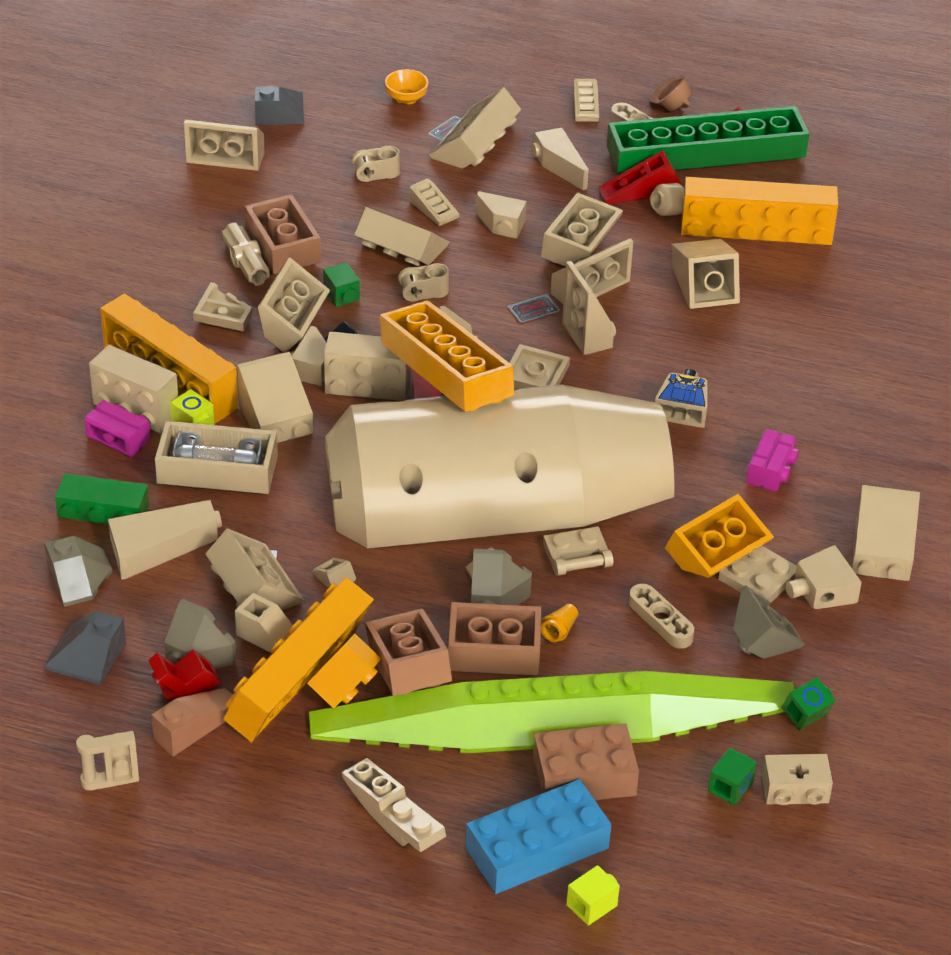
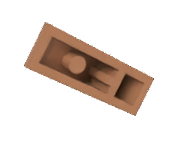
[151,688,233,757]

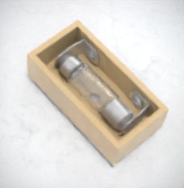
[155,421,278,494]

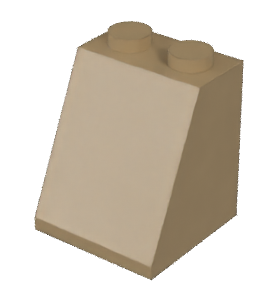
[671,238,740,309]
[237,352,313,443]
[852,485,920,581]

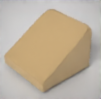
[312,557,356,588]

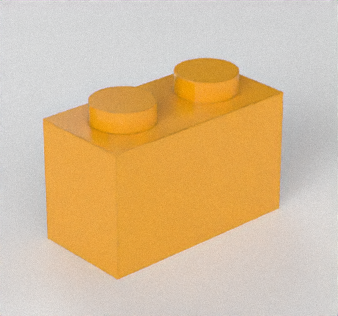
[307,633,381,709]

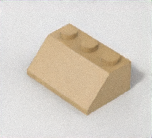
[184,120,265,171]
[541,192,623,266]
[355,207,449,266]
[551,239,633,304]
[258,257,330,353]
[206,528,304,610]

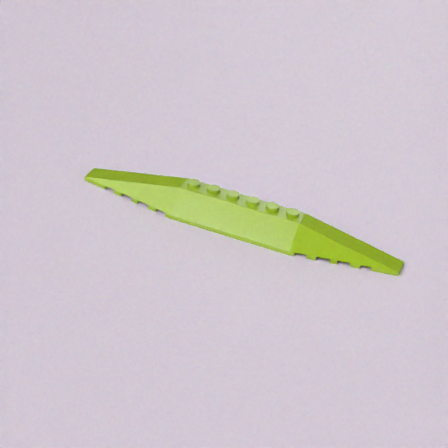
[309,671,795,753]

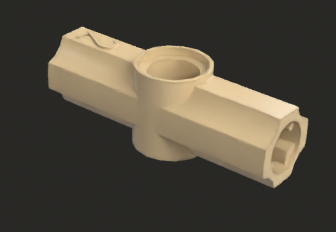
[222,222,270,286]

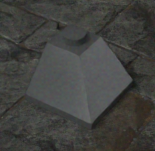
[255,86,304,125]
[45,611,126,685]

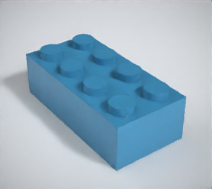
[465,779,611,894]

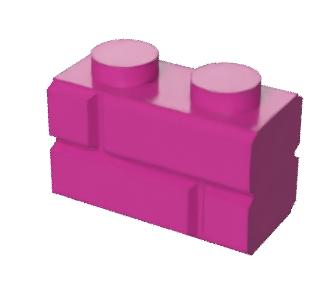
[84,400,151,457]
[746,429,799,492]

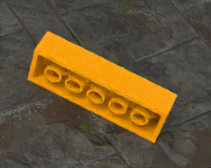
[681,177,838,245]
[100,293,238,424]
[380,300,514,412]
[223,577,374,743]

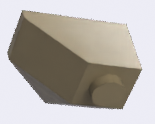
[45,536,112,607]
[471,549,532,605]
[733,585,805,659]
[164,599,236,669]

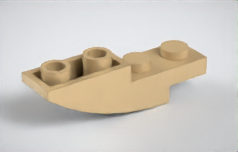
[342,758,446,852]

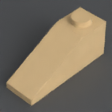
[531,128,589,190]

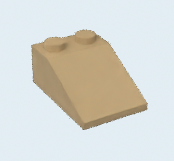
[562,261,616,355]

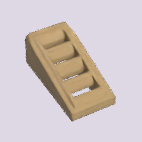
[573,79,599,122]
[409,179,459,226]

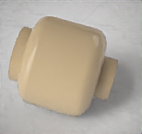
[650,183,684,216]

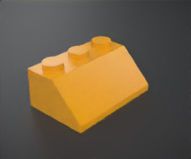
[665,494,774,578]

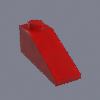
[599,150,682,204]

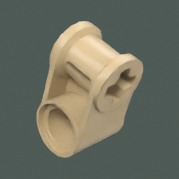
[352,146,400,182]
[398,263,449,302]

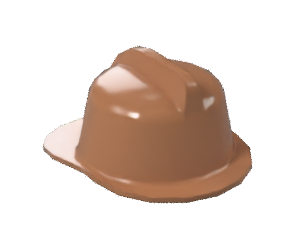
[649,76,692,112]

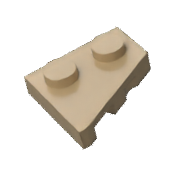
[193,282,252,331]

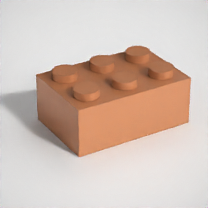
[245,194,321,274]
[448,602,541,676]
[365,609,452,696]
[533,724,639,800]

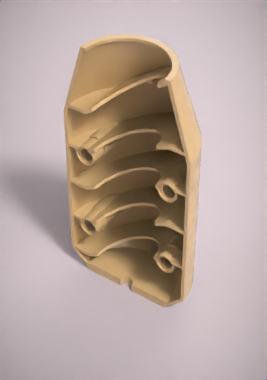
[325,385,674,549]

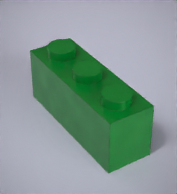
[55,473,150,524]

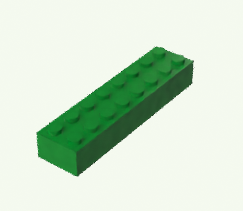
[607,106,809,175]

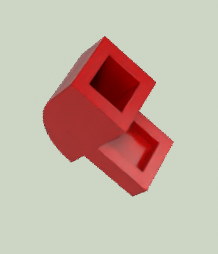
[148,649,221,702]

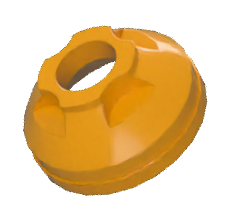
[385,69,428,105]

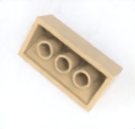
[429,87,521,169]

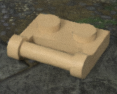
[543,526,614,576]
[76,731,139,790]

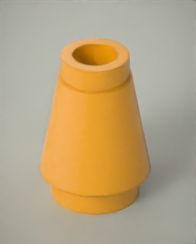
[541,604,578,642]

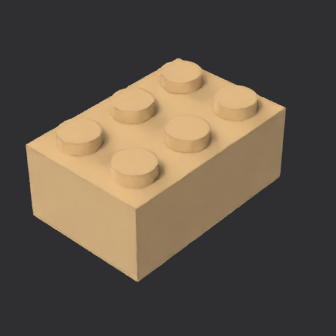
[324,332,410,401]
[89,345,178,433]

